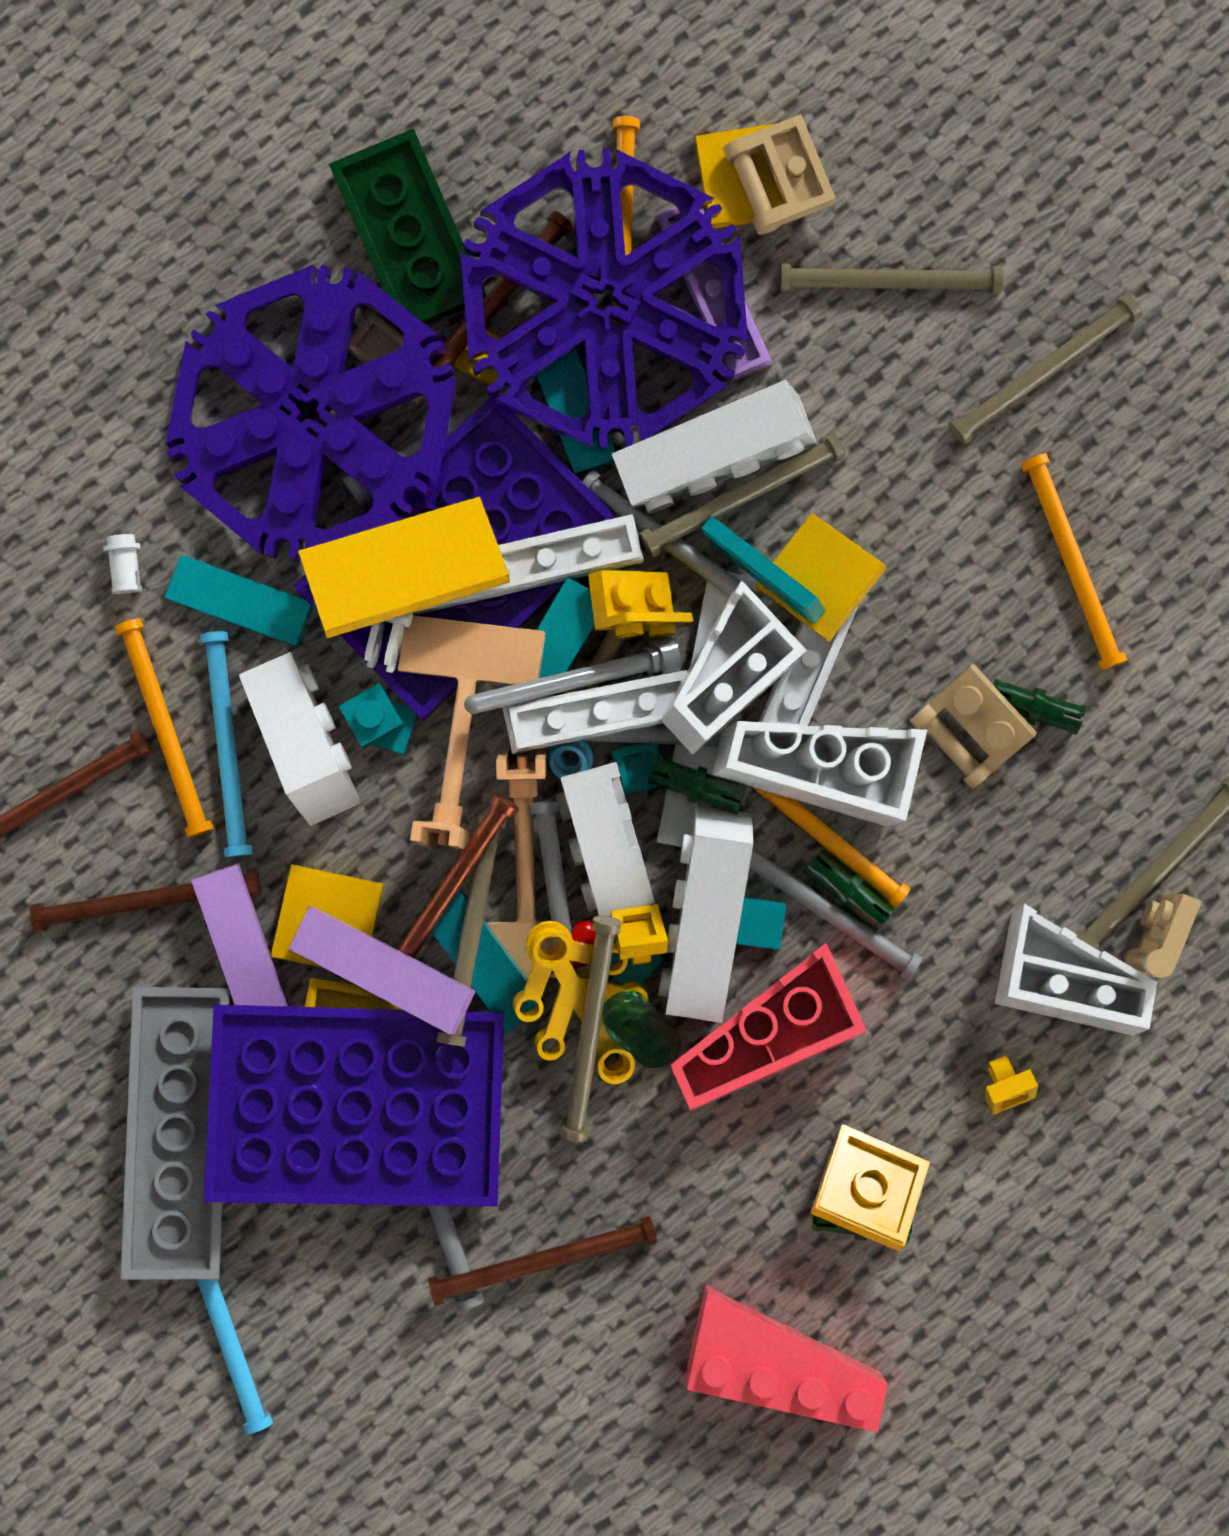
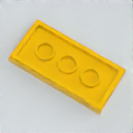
[298,496,510,638]

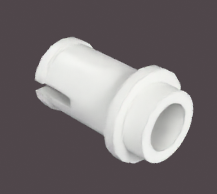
[103,534,142,594]

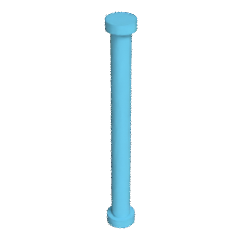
[200,631,253,858]
[196,1279,273,1435]

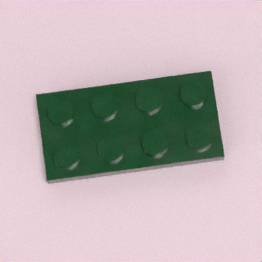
[329,128,486,335]

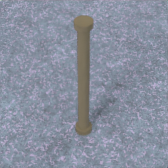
[780,263,1004,294]
[948,294,1141,445]
[638,433,845,558]
[1076,777,1229,951]
[436,814,507,1047]
[560,916,622,1142]

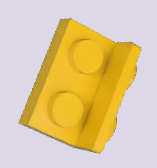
[588,570,693,638]

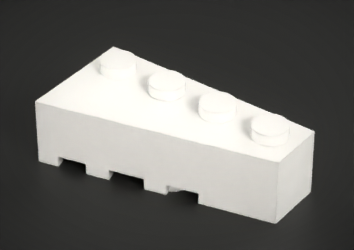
[658,805,753,1023]

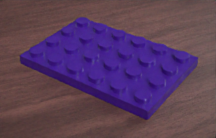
[293,395,617,721]
[204,1004,504,1207]

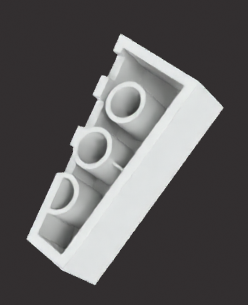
[612,380,818,514]
[711,721,927,827]

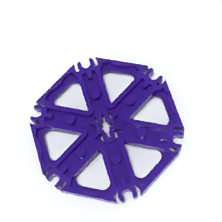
[460,148,748,451]
[165,265,457,562]

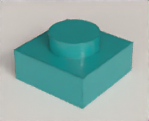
[339,683,404,748]

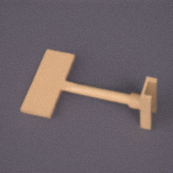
[398,616,546,852]
[487,748,593,978]

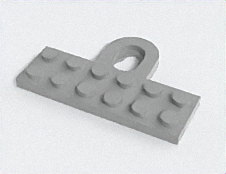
[120,987,230,1280]

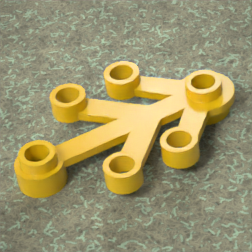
[513,921,649,1084]

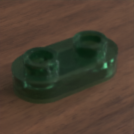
[602,991,681,1068]

